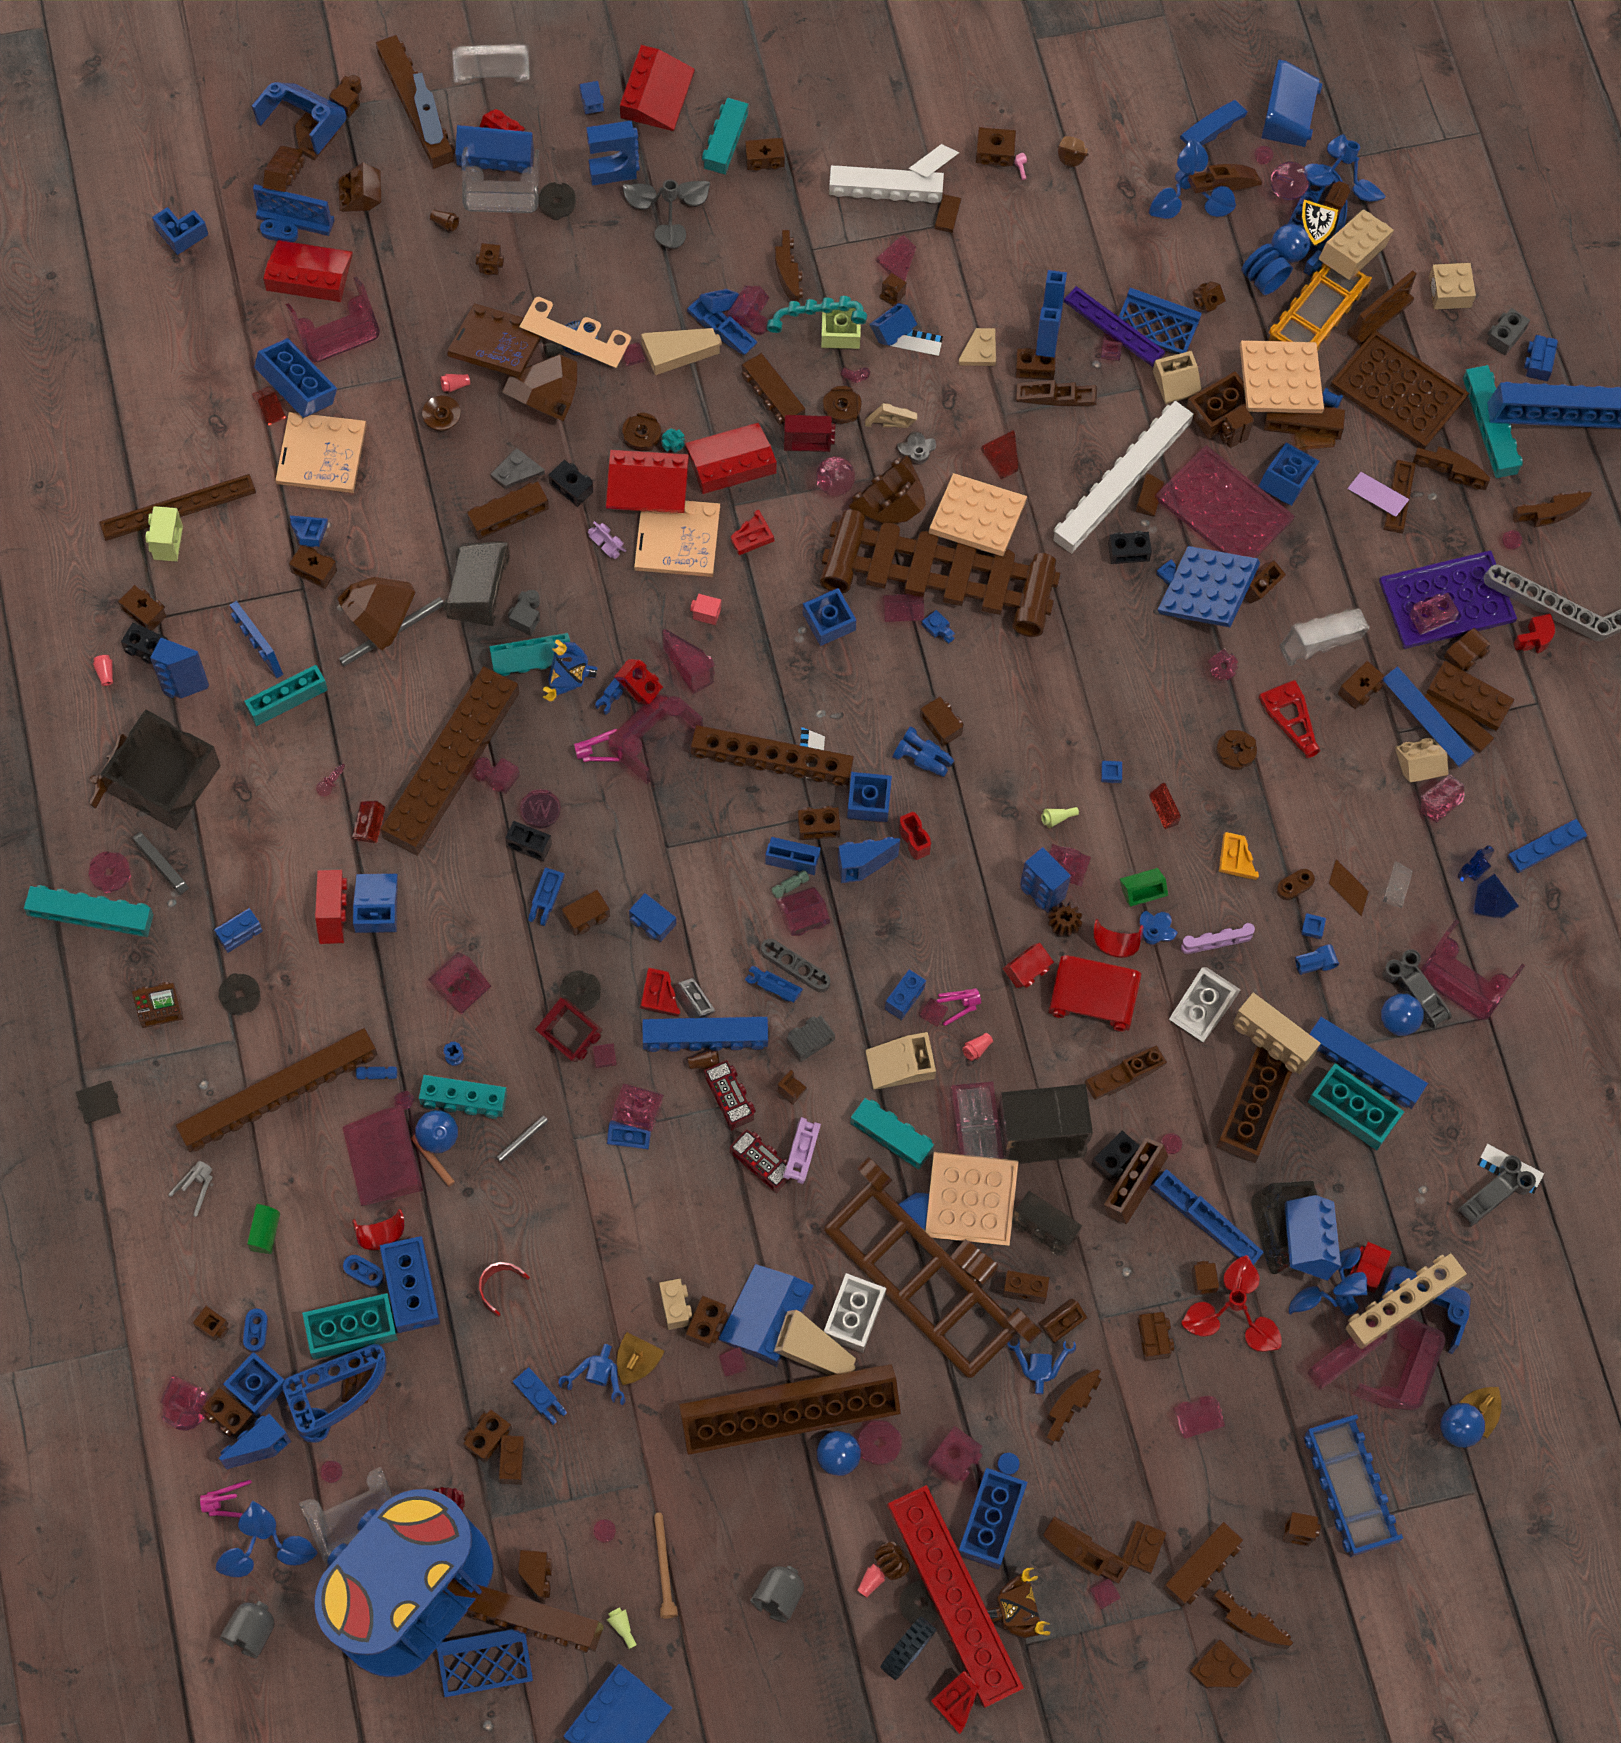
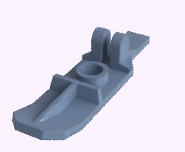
[413,73,444,145]

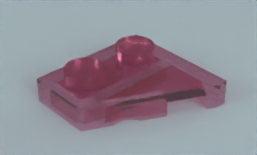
[876,235,917,281]

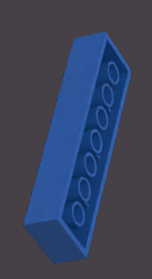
[1487,382,1621,429]

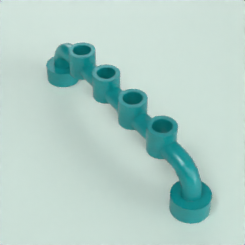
[767,296,867,333]

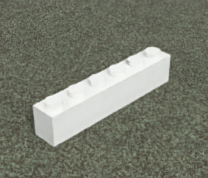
[829,165,944,203]

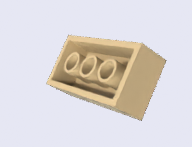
[1319,209,1394,280]
[1233,992,1321,1075]

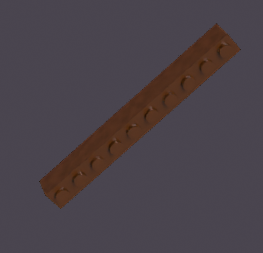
[176,1028,378,1152]

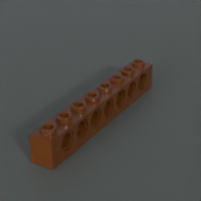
[691,725,854,786]

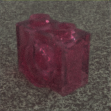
[1049,844,1091,887]
[612,1083,664,1132]
[928,1426,983,1485]

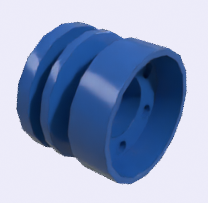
[1241,244,1293,295]

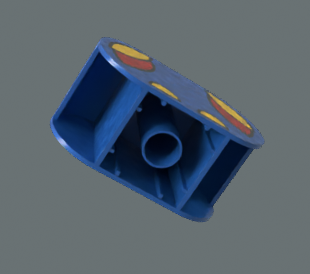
[315,1489,494,1677]

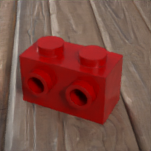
[1002,942,1054,988]

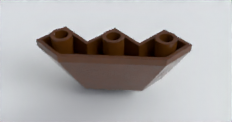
[502,354,577,421]
[849,455,926,523]
[337,577,416,651]

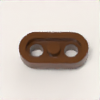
[1277,869,1315,900]

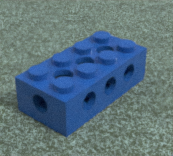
[380,1236,440,1333]

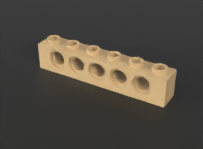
[1346,1254,1467,1350]

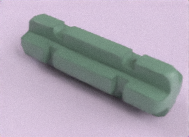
[772,870,809,898]

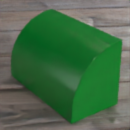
[1120,868,1168,907]
[247,1204,280,1254]

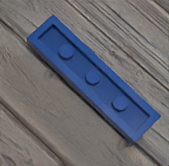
[1507,819,1587,873]

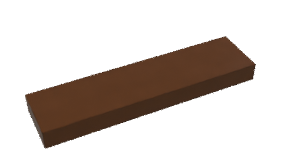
[1383,460,1416,534]
[1424,693,1494,753]

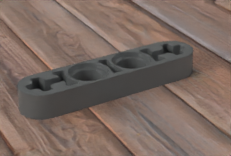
[132,832,189,895]
[761,939,830,992]

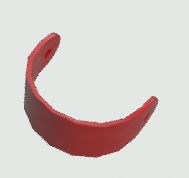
[1094,919,1144,958]
[352,1209,405,1250]
[479,1262,530,1317]

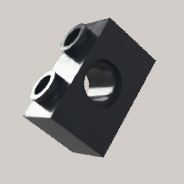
[548,459,594,507]

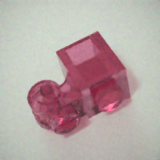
[473,757,520,794]

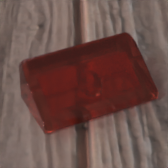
[1149,783,1181,829]
[352,801,385,843]

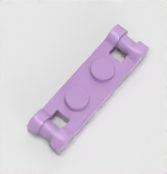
[1181,923,1255,954]
[783,1117,821,1184]

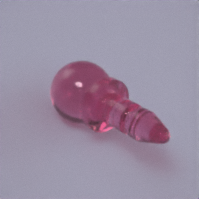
[316,764,345,797]

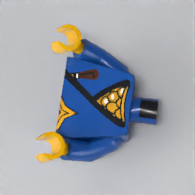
[543,640,597,701]

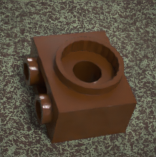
[976,127,1016,167]

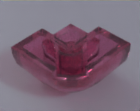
[160,1375,208,1431]

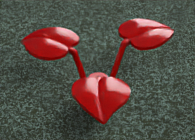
[1181,1255,1282,1352]

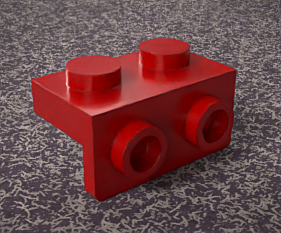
[479,109,525,131]

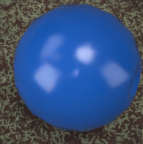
[1271,224,1311,263]
[1381,994,1424,1036]
[415,1110,458,1153]
[1440,1403,1485,1448]
[816,1431,861,1476]

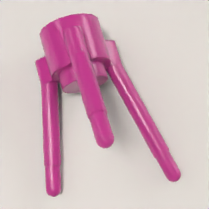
[574,729,620,762]
[937,988,981,1026]
[200,1480,252,1518]

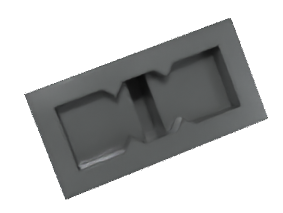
[1487,308,1530,356]

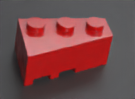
[315,870,348,944]

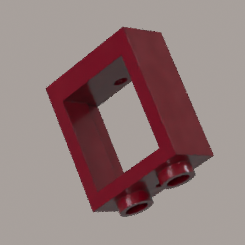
[784,415,835,452]
[535,997,603,1062]

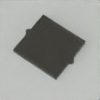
[76,1080,121,1124]

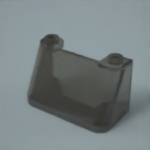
[443,541,510,627]
[1251,1181,1317,1275]

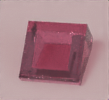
[719,1347,746,1377]

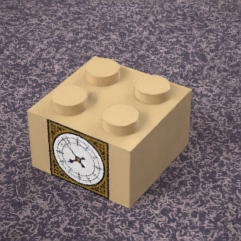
[1429,263,1476,310]

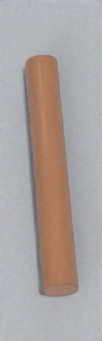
[411,1135,455,1187]

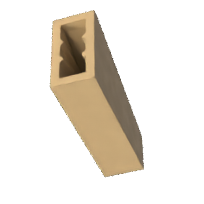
[641,328,722,375]
[774,1310,856,1376]

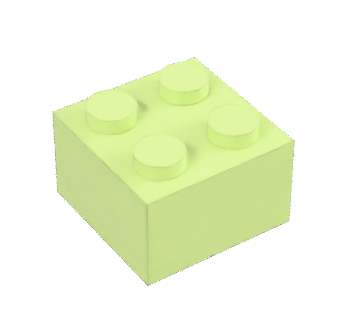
[821,308,861,349]
[146,506,183,561]

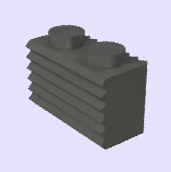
[787,1015,835,1062]

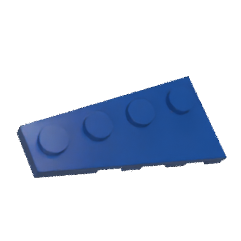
[230,601,283,678]

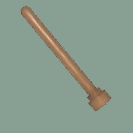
[654,1512,678,1619]

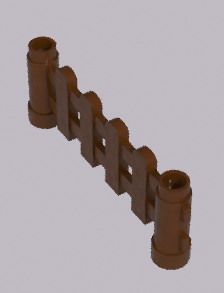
[820,510,1061,637]

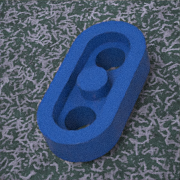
[260,219,298,242]
[343,1255,384,1288]
[243,1309,268,1353]

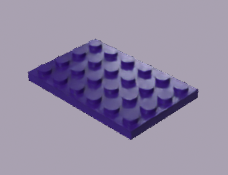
[1379,550,1517,649]

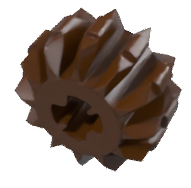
[1048,902,1083,937]
[875,1541,910,1581]

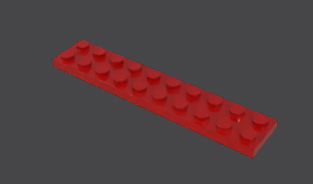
[887,1485,1024,1708]

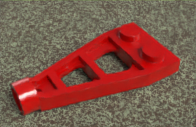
[1259,680,1321,758]

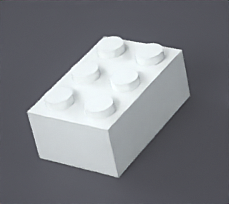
[824,1273,886,1353]

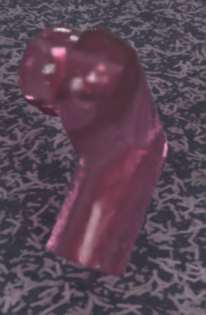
[841,367,870,383]

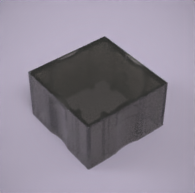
[100,709,221,830]
[995,1084,1093,1164]

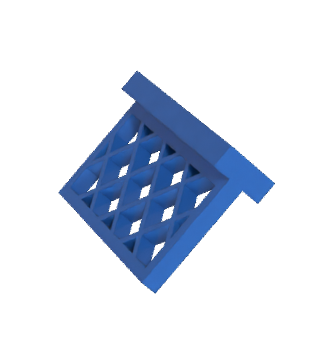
[253,184,335,236]
[1119,288,1202,354]
[437,1629,533,1697]

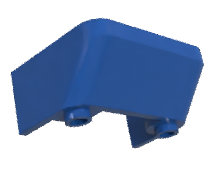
[252,82,347,154]
[1372,1266,1471,1354]

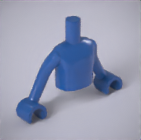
[1007,1338,1076,1395]
[558,1344,626,1405]

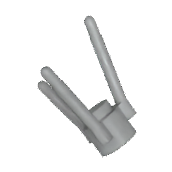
[168,1161,213,1217]

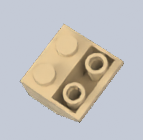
[1153,351,1202,404]
[1395,738,1448,783]

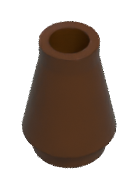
[430,209,459,231]
[688,1049,720,1069]

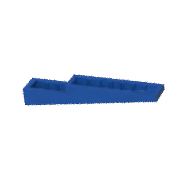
[1383,666,1475,768]
[1150,1169,1264,1265]

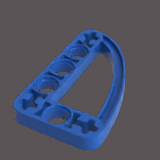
[1288,164,1347,252]
[282,1344,387,1436]

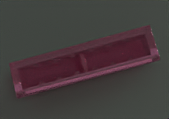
[1307,1321,1388,1390]

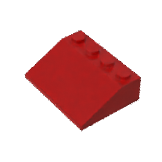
[620,45,695,131]
[263,240,353,302]
[685,423,777,494]
[606,450,689,513]

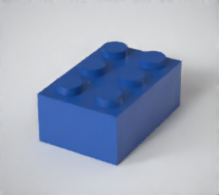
[1020,847,1071,913]

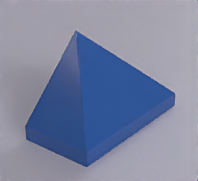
[899,1193,929,1234]

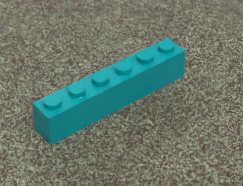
[1463,365,1523,478]
[24,885,154,937]

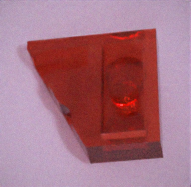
[981,430,1018,480]

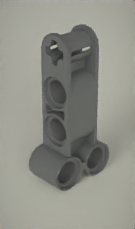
[1382,949,1452,1029]
[1457,1155,1536,1227]

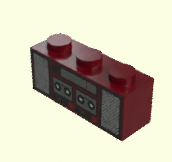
[704,1060,756,1131]
[730,1129,791,1194]

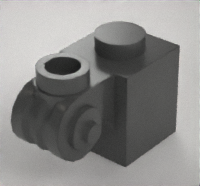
[508,590,540,636]

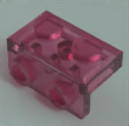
[1173,1396,1225,1439]

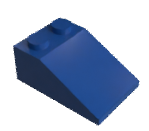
[1258,442,1320,506]

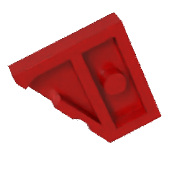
[731,510,775,555]
[640,967,680,1017]
[931,1670,979,1734]

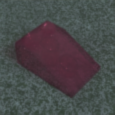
[662,629,715,694]

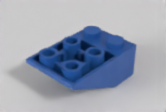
[838,837,900,883]
[353,874,398,933]
[219,1414,291,1469]

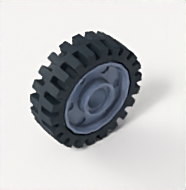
[880,1616,937,1681]

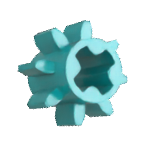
[661,428,685,453]

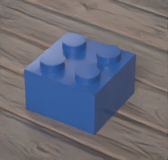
[803,588,856,646]
[847,772,892,822]
[223,1352,285,1418]

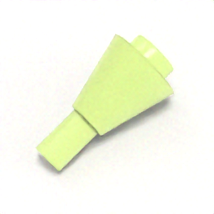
[1041,807,1079,828]
[607,1607,637,1649]

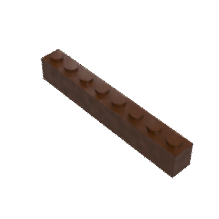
[376,35,456,169]
[443,1578,604,1653]

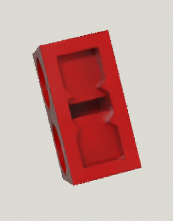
[614,659,663,705]

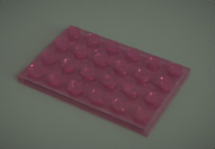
[1155,445,1295,558]

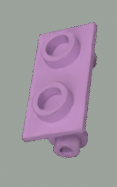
[588,521,626,559]

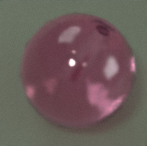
[1270,161,1309,200]
[816,456,856,496]

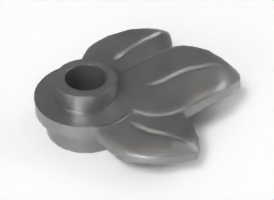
[897,432,936,464]

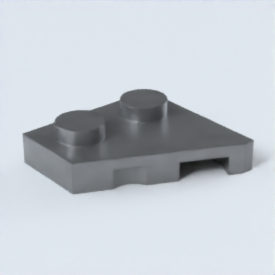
[491,448,545,489]

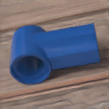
[1295,944,1339,975]

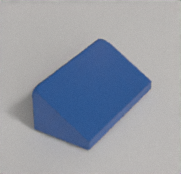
[699,289,740,313]
[607,1120,652,1149]

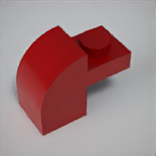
[1514,614,1555,654]

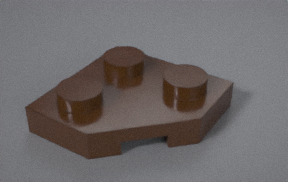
[295,113,337,161]
[1190,1639,1252,1688]

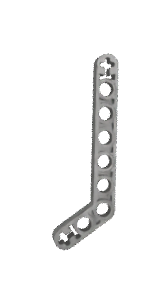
[1483,565,1621,641]

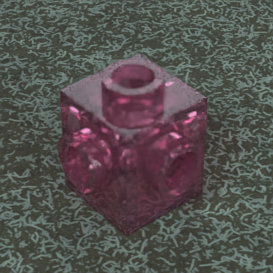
[1207,649,1239,681]

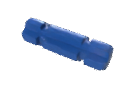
[356,1066,398,1079]

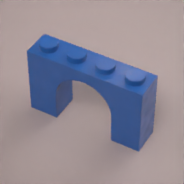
[586,120,640,186]
[1036,270,1067,357]

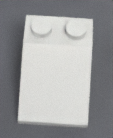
[1169,967,1240,1042]

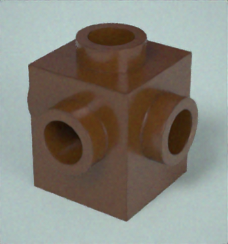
[476,243,504,275]
[1192,281,1226,312]

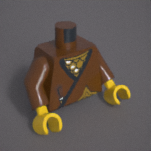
[986,1568,1051,1638]

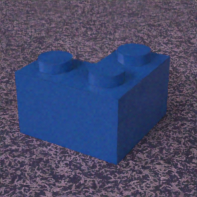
[152,207,208,255]

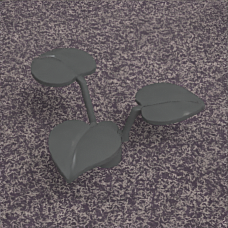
[623,179,710,249]

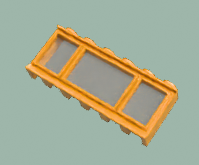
[1268,263,1372,351]

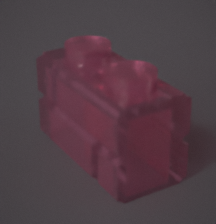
[727,285,769,328]

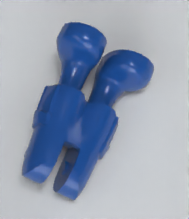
[892,726,954,777]

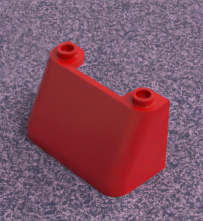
[1048,955,1142,1031]

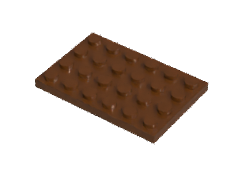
[1330,330,1469,449]

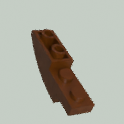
[1188,164,1262,194]
[775,230,803,302]
[1412,446,1490,490]
[1513,491,1592,527]
[1084,1045,1167,1100]
[1045,1369,1102,1446]
[1043,1516,1130,1584]
[1212,1589,1294,1649]

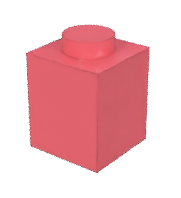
[690,594,721,625]

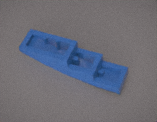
[1180,100,1248,145]
[687,298,758,355]

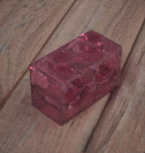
[1409,593,1459,635]
[1421,774,1464,823]

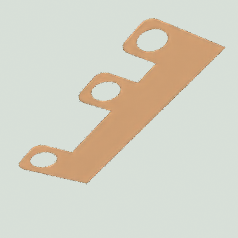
[520,297,631,368]

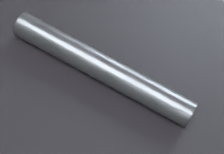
[496,1116,549,1163]

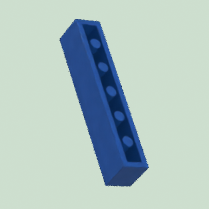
[643,1017,768,1052]
[1309,1017,1428,1109]

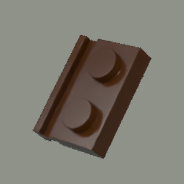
[1122,1521,1166,1575]

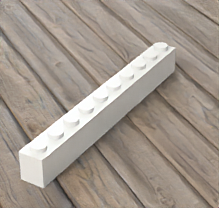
[1053,401,1193,554]

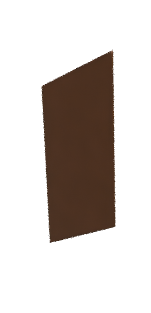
[1329,859,1369,916]

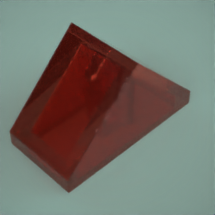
[252,386,286,426]

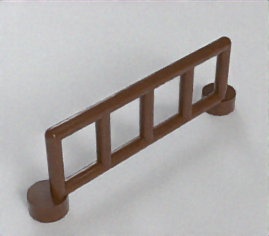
[824,1156,1042,1378]

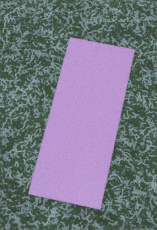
[1347,472,1409,516]

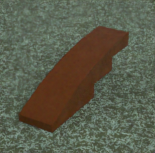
[1016,380,1097,406]

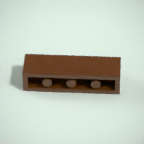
[263,146,305,192]
[741,353,806,428]
[1264,407,1345,440]
[467,481,549,540]
[1104,1137,1168,1225]
[1163,1522,1243,1607]

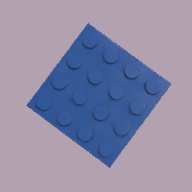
[1158,546,1260,628]

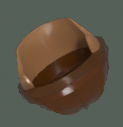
[1057,136,1089,167]

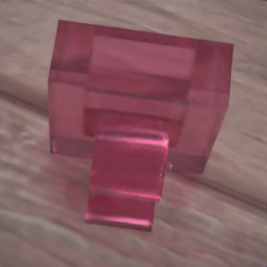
[920,998,948,1027]

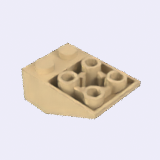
[865,1032,936,1090]

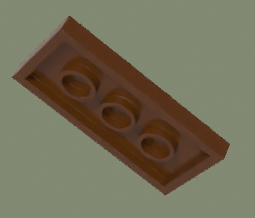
[1426,661,1515,731]

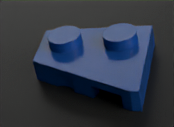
[290,515,328,547]

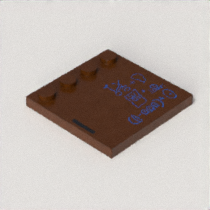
[447,303,542,378]

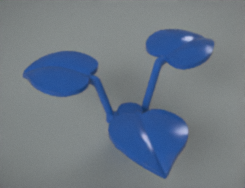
[1302,134,1386,201]
[1149,138,1236,219]
[1289,1247,1367,1316]
[216,1501,318,1577]

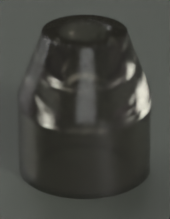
[544,342,564,359]

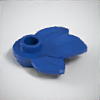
[1139,911,1178,945]

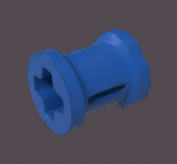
[1322,388,1343,408]
[444,1042,464,1066]

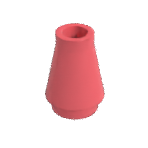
[440,374,470,393]
[93,655,113,686]
[962,1033,993,1061]
[857,1564,885,1598]

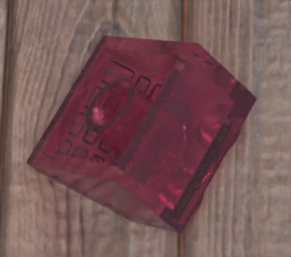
[776,887,830,936]
[428,952,491,1014]

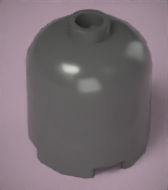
[750,1566,804,1623]
[220,1601,275,1659]

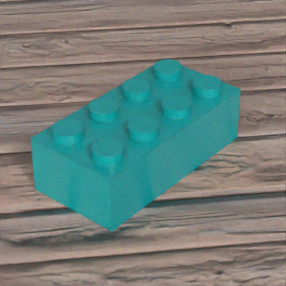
[1308,1063,1405,1150]
[302,1293,398,1360]

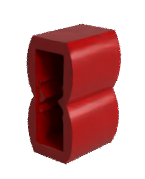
[899,811,931,860]
[1349,1242,1392,1293]

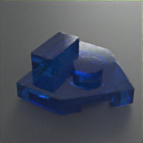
[1458,845,1495,882]
[1473,874,1519,919]

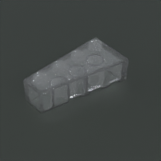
[1279,608,1370,666]

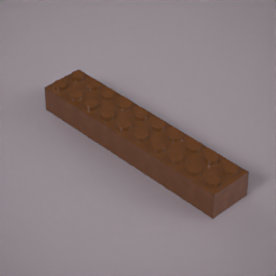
[381,666,519,856]
[679,1364,901,1455]

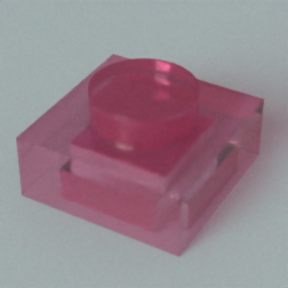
[1090,1578,1121,1610]

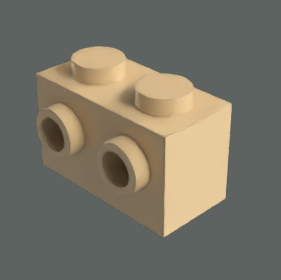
[659,1279,692,1330]

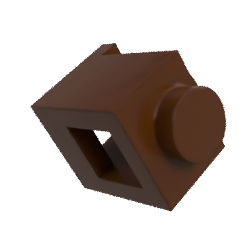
[879,273,907,306]
[193,1306,229,1341]

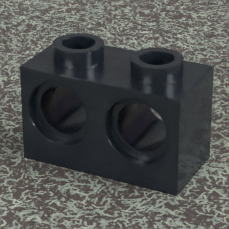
[1108,531,1152,564]
[121,622,168,664]
[505,820,552,862]
[1091,1130,1140,1181]

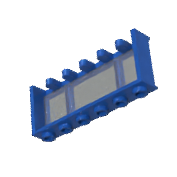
[1304,1414,1403,1558]

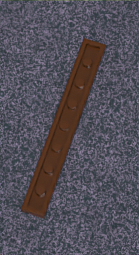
[99,474,256,541]

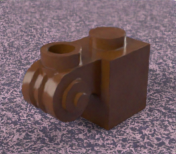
[329,75,362,118]

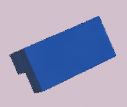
[765,837,821,875]

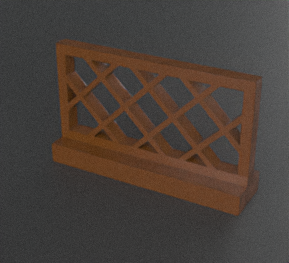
[1347,270,1417,346]

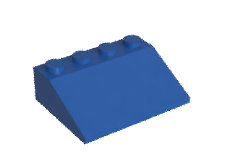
[719,1264,814,1367]
[563,1664,672,1743]

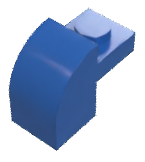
[578,81,604,114]

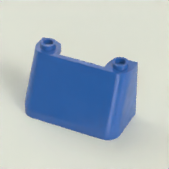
[1261,59,1322,147]

